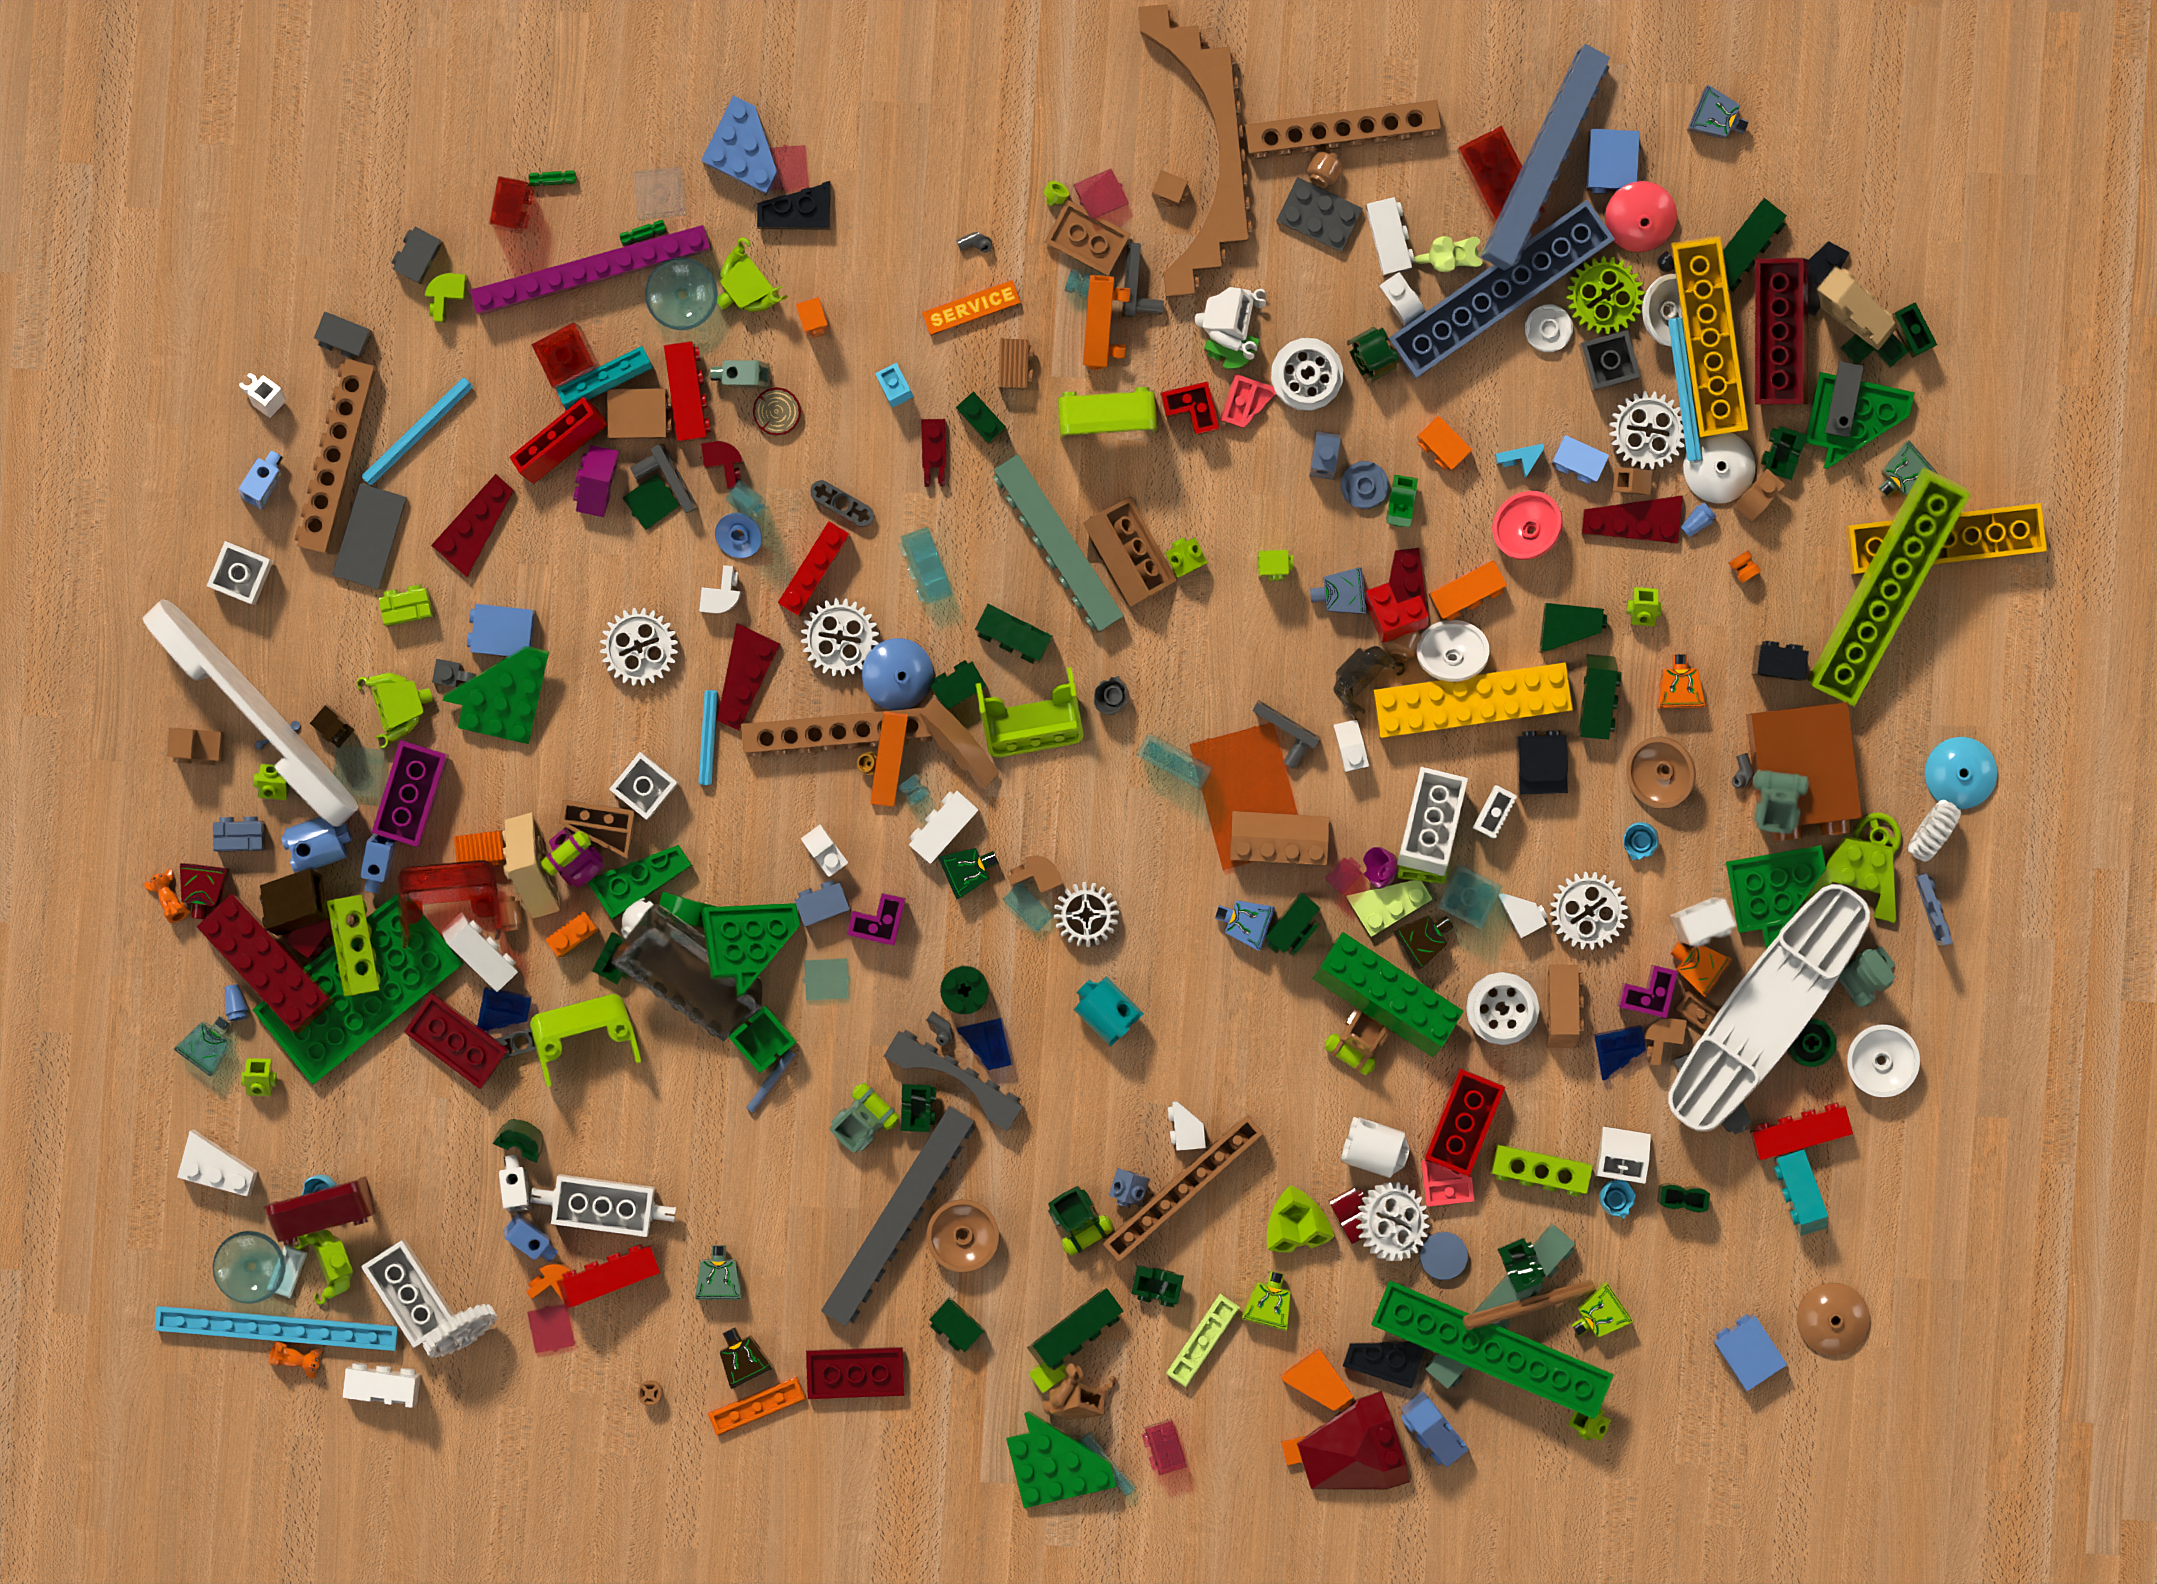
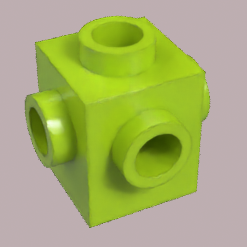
[1165,537,1208,578]
[1626,587,1662,626]
[253,764,290,800]
[241,1058,277,1096]
[1568,1408,1611,1441]

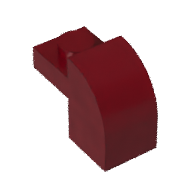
[701,441,744,490]

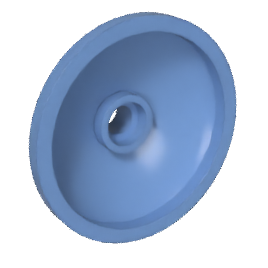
[862,638,933,710]

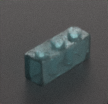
[725,480,767,519]
[898,526,953,605]
[1136,733,1214,790]

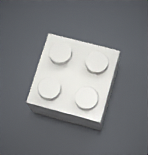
[207,541,273,605]
[609,752,679,820]

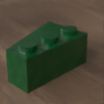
[975,604,1053,664]

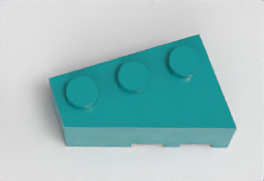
[1773,1149,1829,1236]

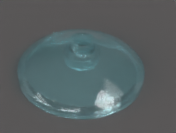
[645,257,718,330]
[213,1231,286,1304]

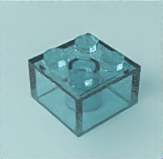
[1436,864,1503,929]

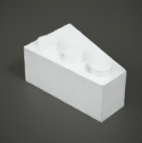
[441,912,518,992]
[177,1129,258,1196]
[343,1363,421,1408]

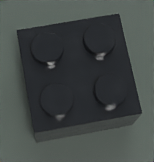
[1752,641,1809,681]

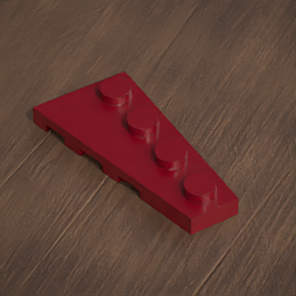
[431,474,514,578]
[1581,495,1683,544]
[717,623,780,731]

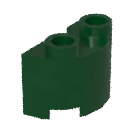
[1760,426,1807,481]
[592,932,642,985]
[901,1084,936,1132]
[492,1119,543,1163]
[1498,1238,1546,1293]
[1131,1265,1184,1308]

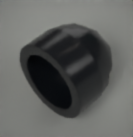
[1657,250,1675,272]

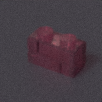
[1141,1419,1187,1475]

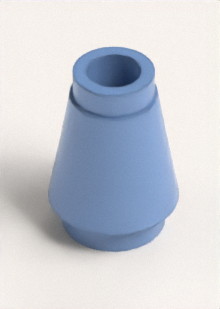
[1681,502,1717,537]
[224,984,249,1021]

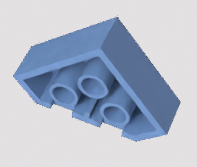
[701,95,778,196]
[1401,1391,1469,1467]

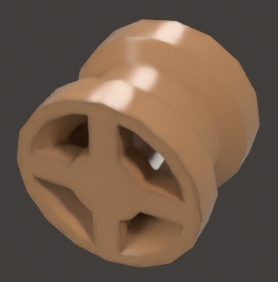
[637,1380,663,1406]

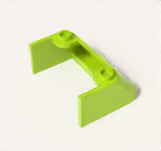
[1058,387,1157,439]
[976,667,1084,758]
[530,994,641,1087]

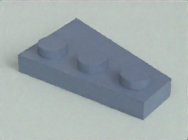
[1914,873,1953,946]

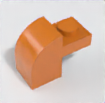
[526,1262,573,1300]

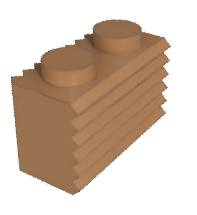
[998,339,1033,389]

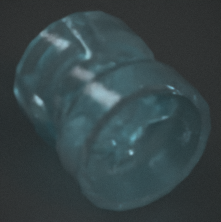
[1064,269,1090,299]
[897,773,930,807]

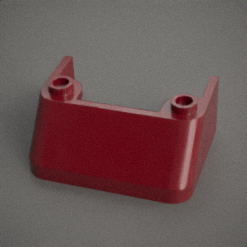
[264,1176,376,1245]

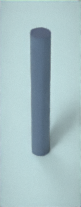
[746,1049,796,1113]

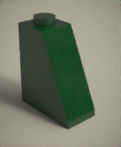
[1539,603,1607,652]

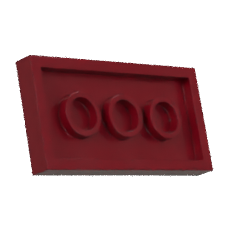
[404,993,509,1089]
[806,1347,904,1399]

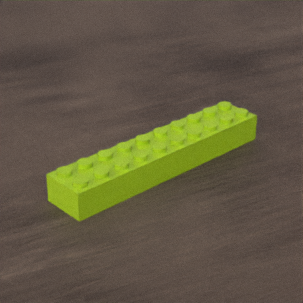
[1808,467,1971,706]

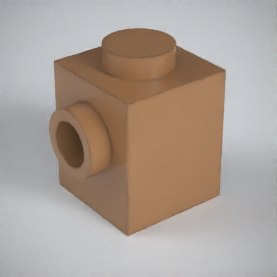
[1152,170,1190,207]
[1613,468,1652,495]

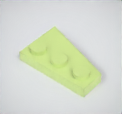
[1346,880,1432,937]

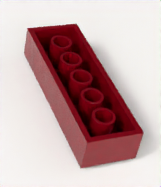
[1755,258,1808,405]
[196,893,334,1034]

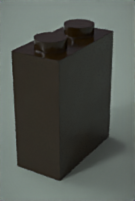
[260,868,328,936]

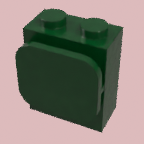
[1265,892,1321,957]

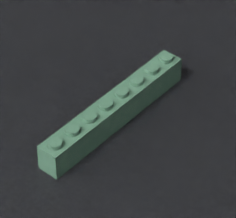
[993,454,1124,632]
[1425,1223,1575,1389]

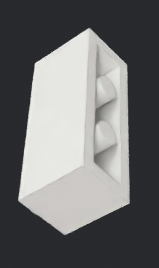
[1365,197,1415,276]
[909,791,979,864]

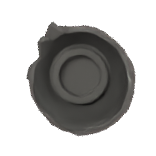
[1094,676,1130,715]

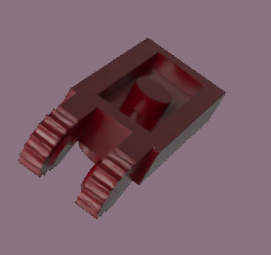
[921,419,946,487]

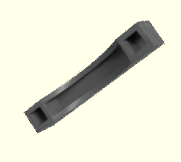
[884,1029,1023,1131]

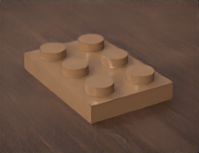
[1044,200,1131,276]

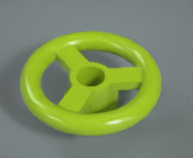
[1853,812,1901,854]

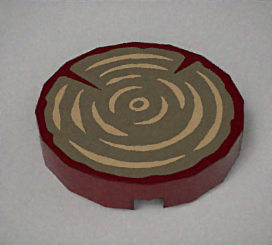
[753,387,801,436]

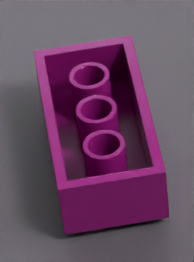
[371,740,449,847]

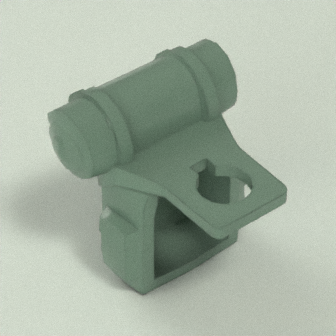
[1753,770,1809,833]
[1838,947,1895,1008]

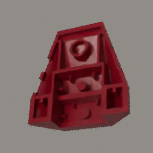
[1297,1391,1410,1490]

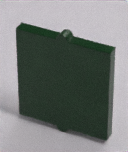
[623,473,680,530]

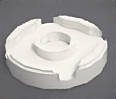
[1525,304,1573,352]

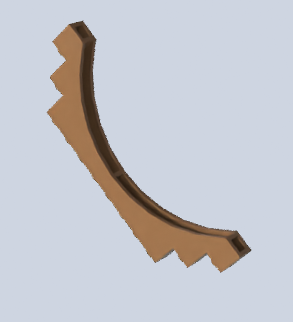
[1138,4,1252,298]

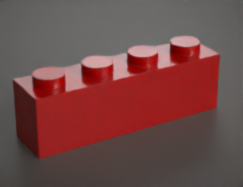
[664,341,711,442]
[509,397,608,485]
[777,521,850,616]
[1750,1102,1853,1160]
[556,1243,660,1308]

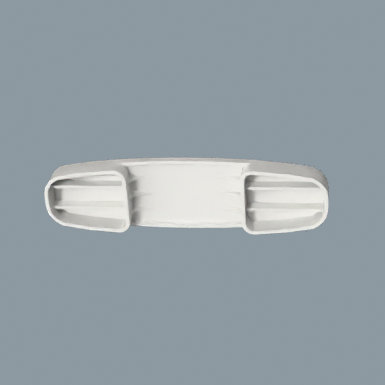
[143,599,359,827]
[1668,884,1870,1132]

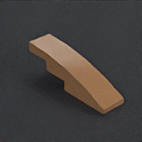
[919,699,999,788]

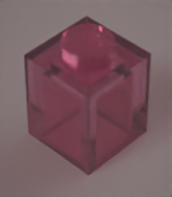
[1324,857,1362,895]

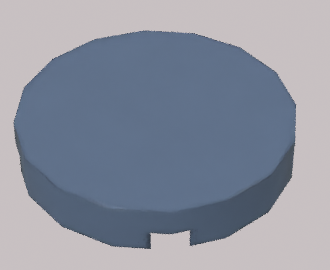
[1341,461,1389,509]
[1420,1232,1468,1280]

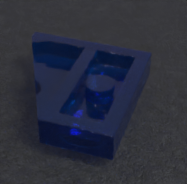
[477,987,533,1031]
[956,1017,1013,1070]
[1593,1025,1646,1081]

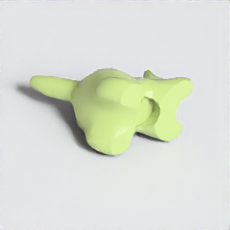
[1414,236,1482,272]

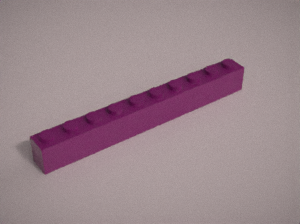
[470,225,711,316]

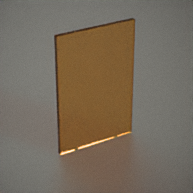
[1189,723,1298,870]

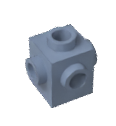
[1109,1168,1150,1208]

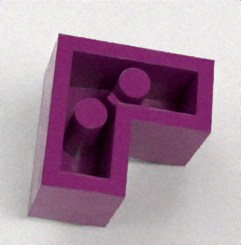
[573,445,619,518]
[847,893,906,946]
[1617,965,1678,1018]

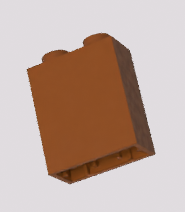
[1746,702,1862,841]

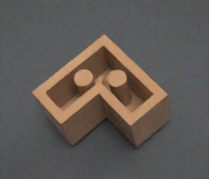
[167,728,224,765]

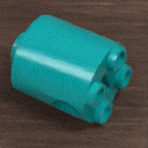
[1073,976,1144,1047]

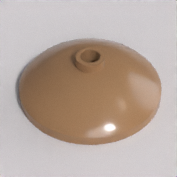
[1626,737,1696,809]
[926,1199,999,1272]
[1797,1283,1870,1355]

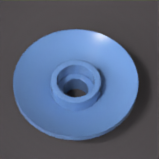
[715,513,762,558]

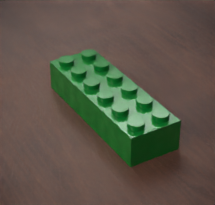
[1312,932,1464,1058]

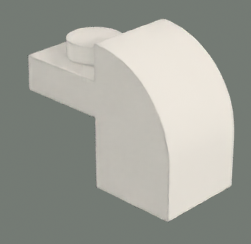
[1379,272,1426,326]
[699,565,741,614]
[801,824,848,877]

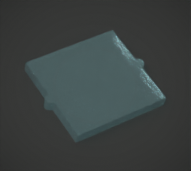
[803,958,850,1000]

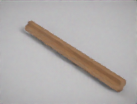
[1463,1280,1595,1330]

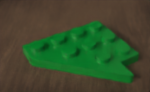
[1805,372,1915,469]
[442,646,549,744]
[1726,845,1826,949]
[701,903,800,997]
[1006,1411,1118,1509]

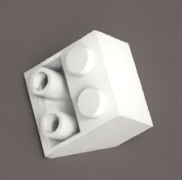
[1595,1126,1651,1183]

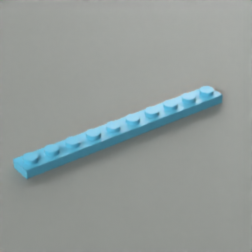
[154,1306,398,1351]

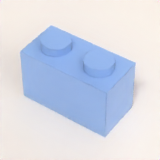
[1551,435,1609,485]

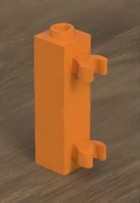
[1083,275,1130,370]

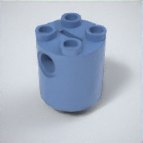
[281,816,352,873]

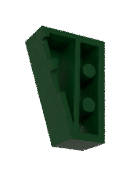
[1579,654,1621,740]

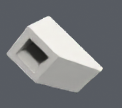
[1168,1101,1206,1151]

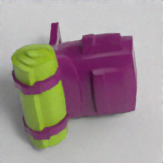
[541,827,604,888]

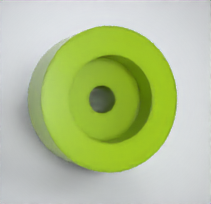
[1043,181,1069,206]

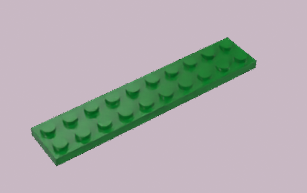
[1371,1280,1614,1420]

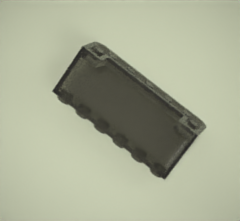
[613,904,763,1042]

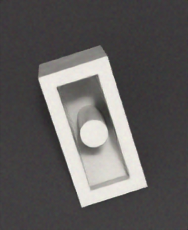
[1333,719,1369,772]
[1497,893,1548,938]

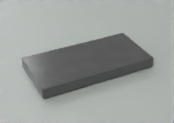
[332,483,407,589]

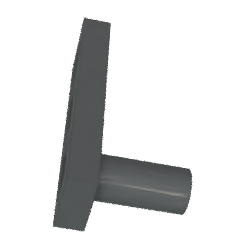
[1121,243,1164,318]
[1825,361,1864,438]
[630,444,698,513]
[1252,700,1320,769]

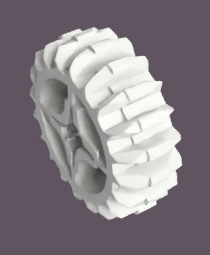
[1908,800,1961,862]
[1054,882,1119,947]

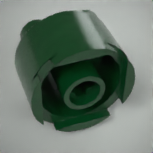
[1347,327,1400,383]
[940,965,989,1015]
[1787,1018,1836,1067]

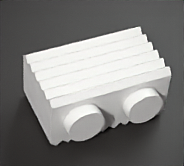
[1473,785,1517,838]

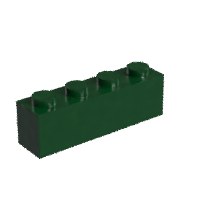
[1722,198,1787,292]
[1027,1288,1124,1371]

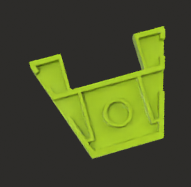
[1804,835,1896,923]

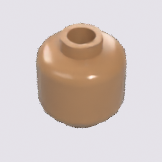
[1307,151,1342,188]
[1387,631,1421,661]

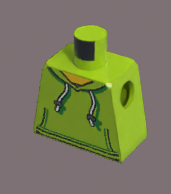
[1241,1271,1290,1331]
[1572,1281,1633,1337]

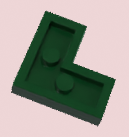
[1840,333,1909,368]

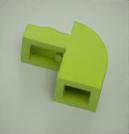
[425,273,468,323]

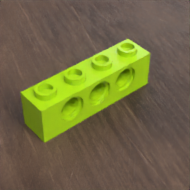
[327,895,380,996]
[1491,1144,1593,1197]

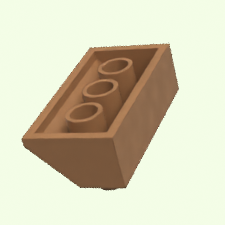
[1083,497,1177,607]
[1229,811,1329,865]

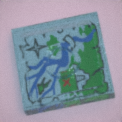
[333,745,385,798]

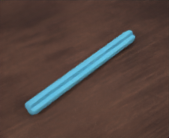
[1668,317,1702,461]
[362,378,473,485]

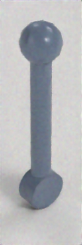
[255,721,301,750]

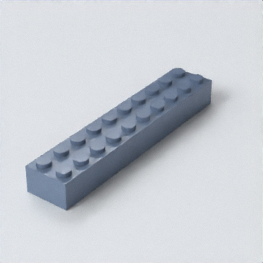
[1388,200,1615,380]

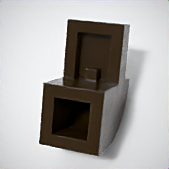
[309,705,355,748]

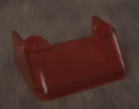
[397,860,502,948]

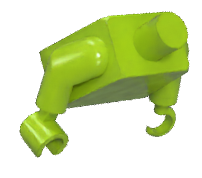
[715,237,787,312]
[357,672,433,748]
[295,1230,353,1305]

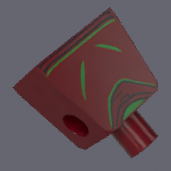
[180,863,229,919]

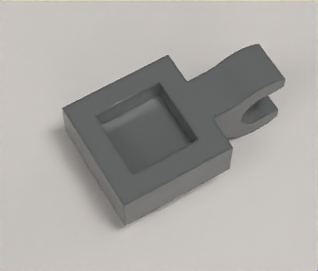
[432,659,477,687]

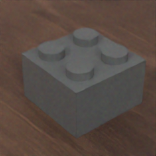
[1579,330,1641,392]

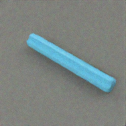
[698,690,718,785]

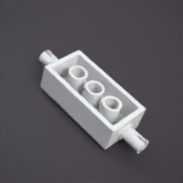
[530,1174,676,1237]

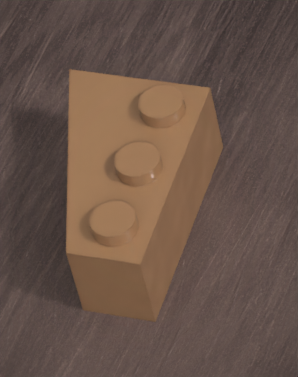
[559,800,636,859]
[1547,964,1584,1048]

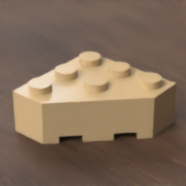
[1817,267,1896,351]
[502,812,560,919]

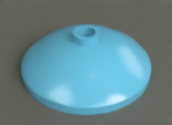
[1924,737,1997,809]

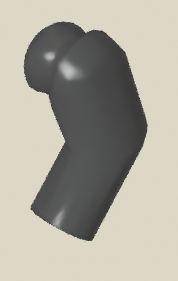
[956,232,992,253]
[1732,753,1754,789]
[926,1011,952,1046]

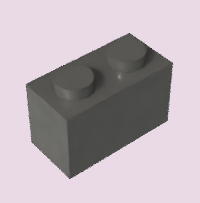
[392,227,443,285]
[314,311,372,360]

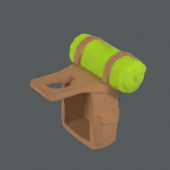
[1324,1008,1391,1076]

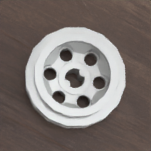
[1271,338,1343,411]
[1466,972,1539,1045]

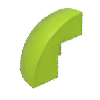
[1267,1185,1335,1252]

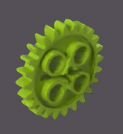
[1566,256,1645,335]

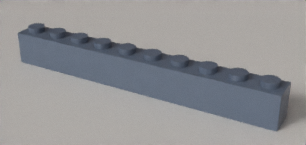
[1480,44,1610,271]

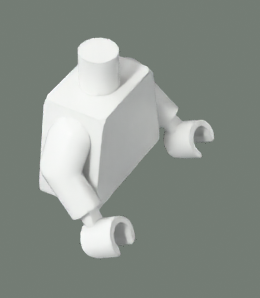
[1195,287,1266,360]

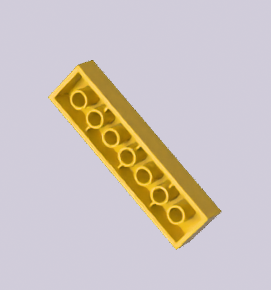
[1671,236,1748,437]
[1845,503,2047,575]
[1373,662,1572,738]

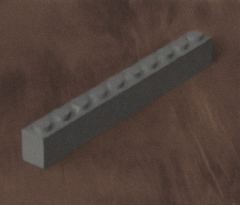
[821,1105,976,1326]

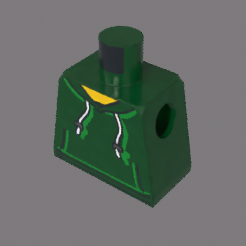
[938,848,999,900]

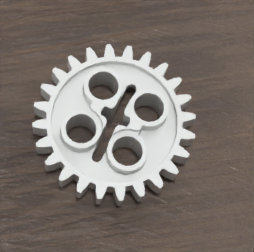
[1609,391,1685,470]
[801,598,879,677]
[600,608,678,686]
[1549,871,1628,950]
[1356,1182,1429,1261]
[423,1304,497,1358]

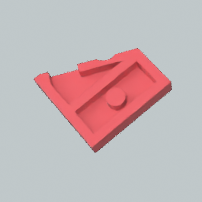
[1220,374,1276,428]
[1421,1160,1475,1207]

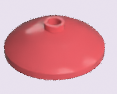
[1605,181,1677,252]
[1492,491,1563,560]

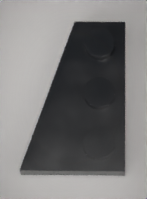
[757,181,831,230]
[1808,241,1850,317]
[1342,1342,1425,1389]

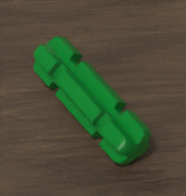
[528,170,576,186]
[619,220,667,246]

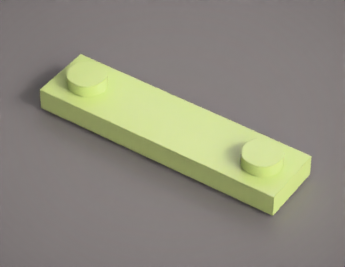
[1166,1294,1240,1387]

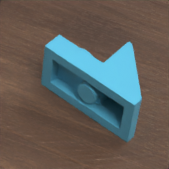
[875,363,914,408]
[1494,444,1544,478]

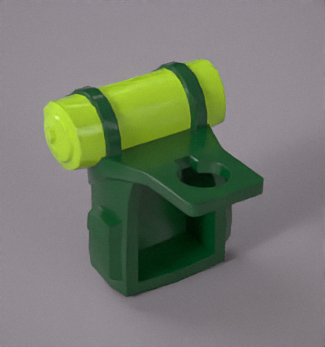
[1048,1186,1114,1257]

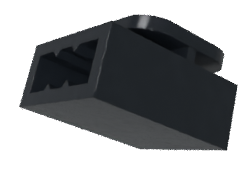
[1516,731,1568,794]

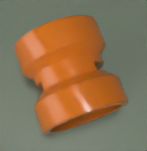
[1728,550,1761,583]

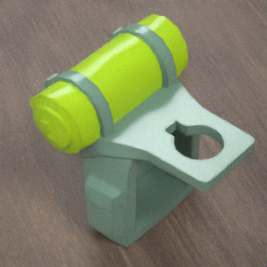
[830,1082,900,1153]

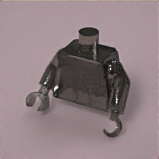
[1333,646,1406,720]

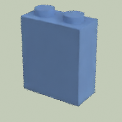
[1586,129,1640,194]
[467,604,535,656]
[1713,1314,1787,1391]

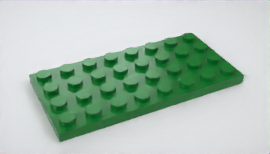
[252,889,464,1085]

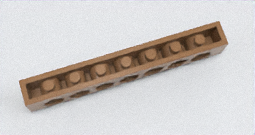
[1245,100,1441,159]
[295,359,377,554]
[741,708,932,757]
[1103,1114,1263,1262]

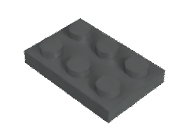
[1276,177,1362,252]

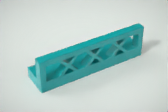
[556,346,654,410]

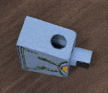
[238,451,283,510]

